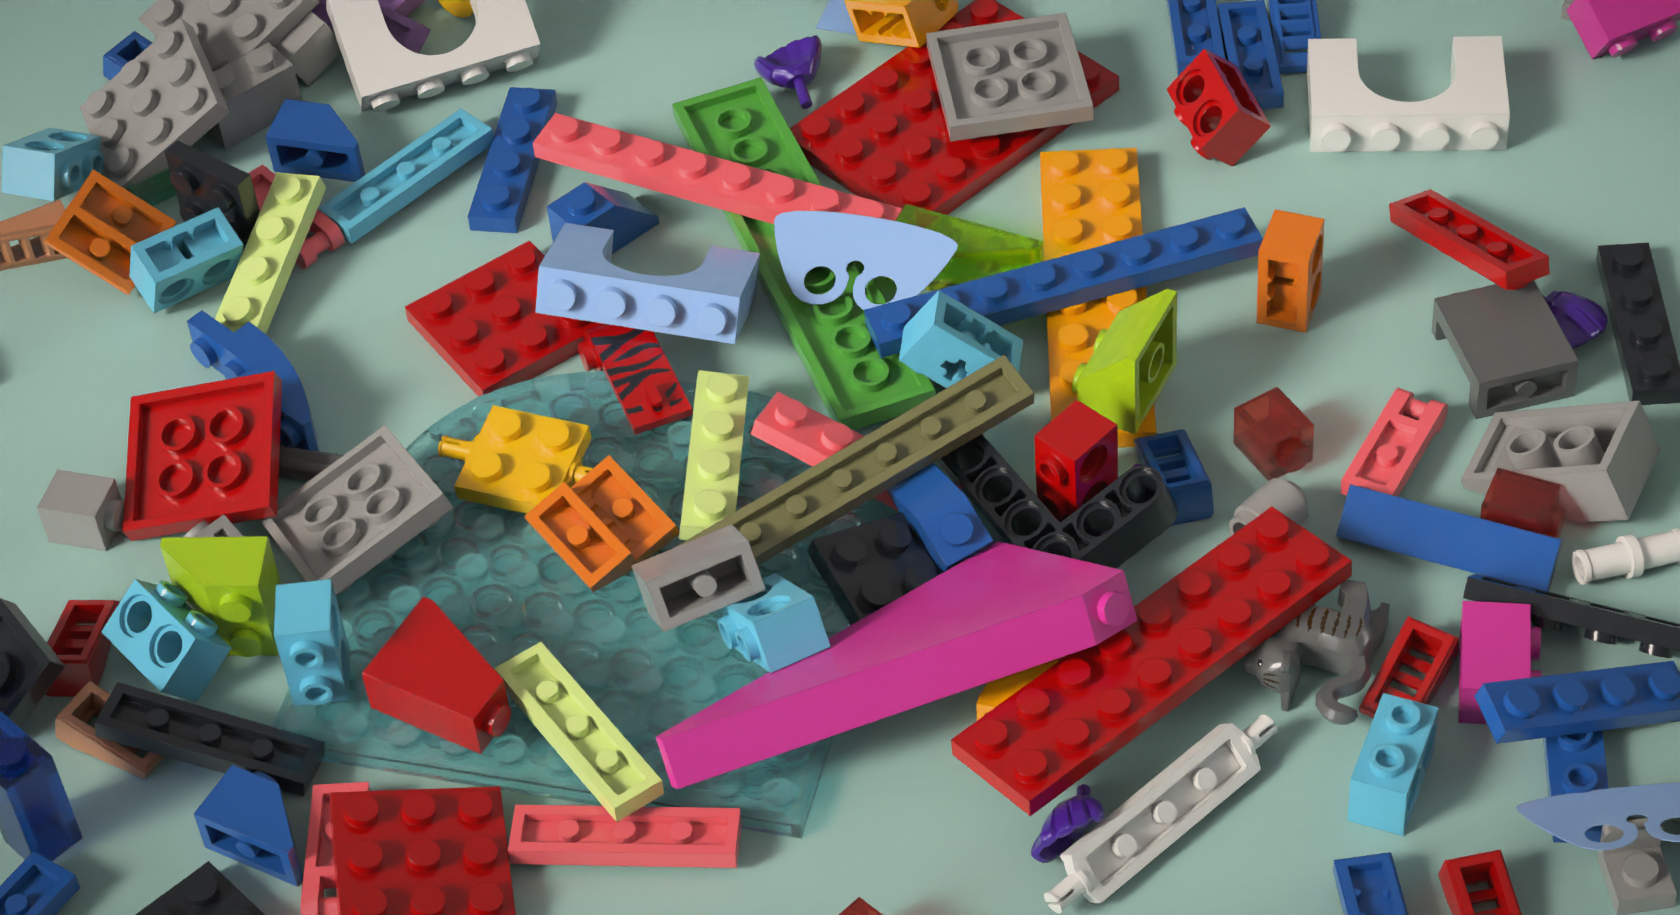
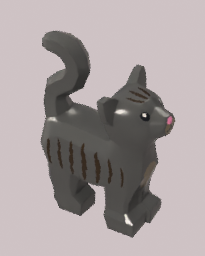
[1245,580,1390,725]

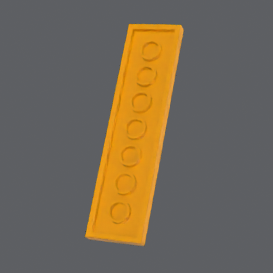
[1040,148,1156,448]

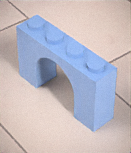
[535,223,760,344]

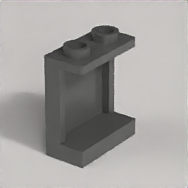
[1432,280,1579,419]

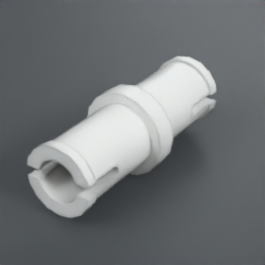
[1572,528,1680,585]

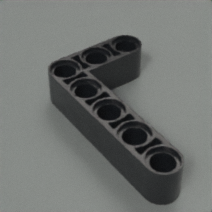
[937,434,1178,569]

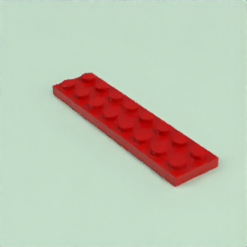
[951,506,1352,816]

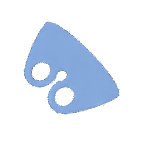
[774,211,958,310]
[1516,782,1680,850]

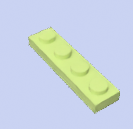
[215,172,326,334]
[679,370,749,540]
[494,642,664,822]

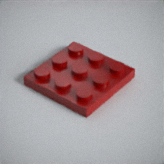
[405,240,603,404]
[123,371,282,541]
[329,786,516,915]

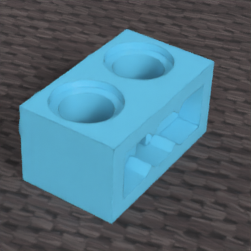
[2,128,104,201]
[129,207,243,313]
[717,573,831,673]
[101,579,231,701]
[274,579,350,706]
[1348,693,1439,836]

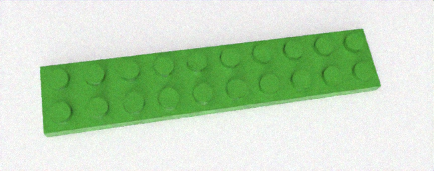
[672,77,936,430]

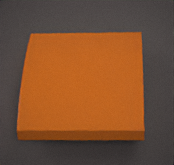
[44,169,177,296]
[524,455,680,592]

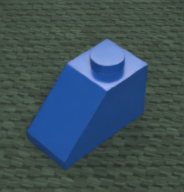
[265,99,365,182]
[547,182,659,254]
[887,463,993,574]
[194,765,303,887]

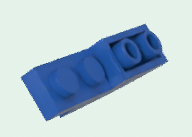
[187,310,319,451]

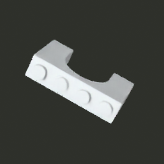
[326,0,540,112]
[1307,36,1510,152]

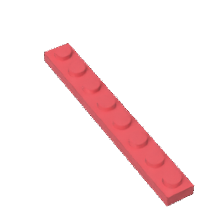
[533,113,904,224]

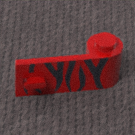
[577,324,693,435]

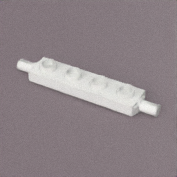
[1044,714,1278,914]

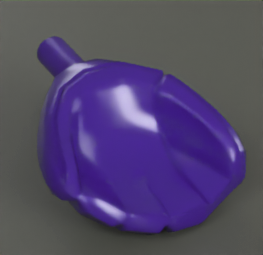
[754,35,822,109]
[1542,291,1608,349]
[1031,784,1105,863]

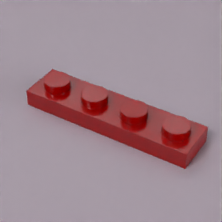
[1389,189,1550,290]

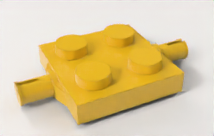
[438,405,593,514]

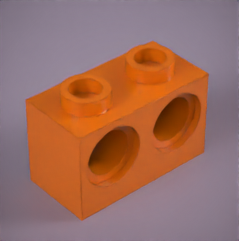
[1256,209,1325,333]

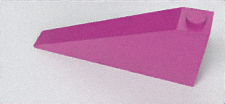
[656,541,1138,789]

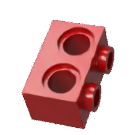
[1167,48,1271,167]
[1034,400,1118,522]

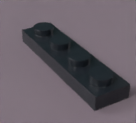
[1596,242,1680,405]
[1463,574,1680,658]
[95,682,325,797]

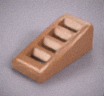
[0,199,67,271]
[55,681,165,779]

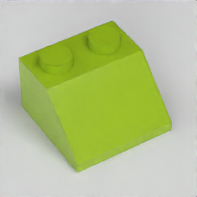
[1072,289,1177,434]
[160,536,281,657]

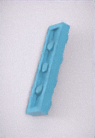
[318,108,494,244]

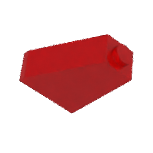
[362,596,511,754]

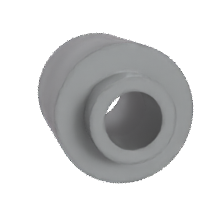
[1229,478,1308,535]

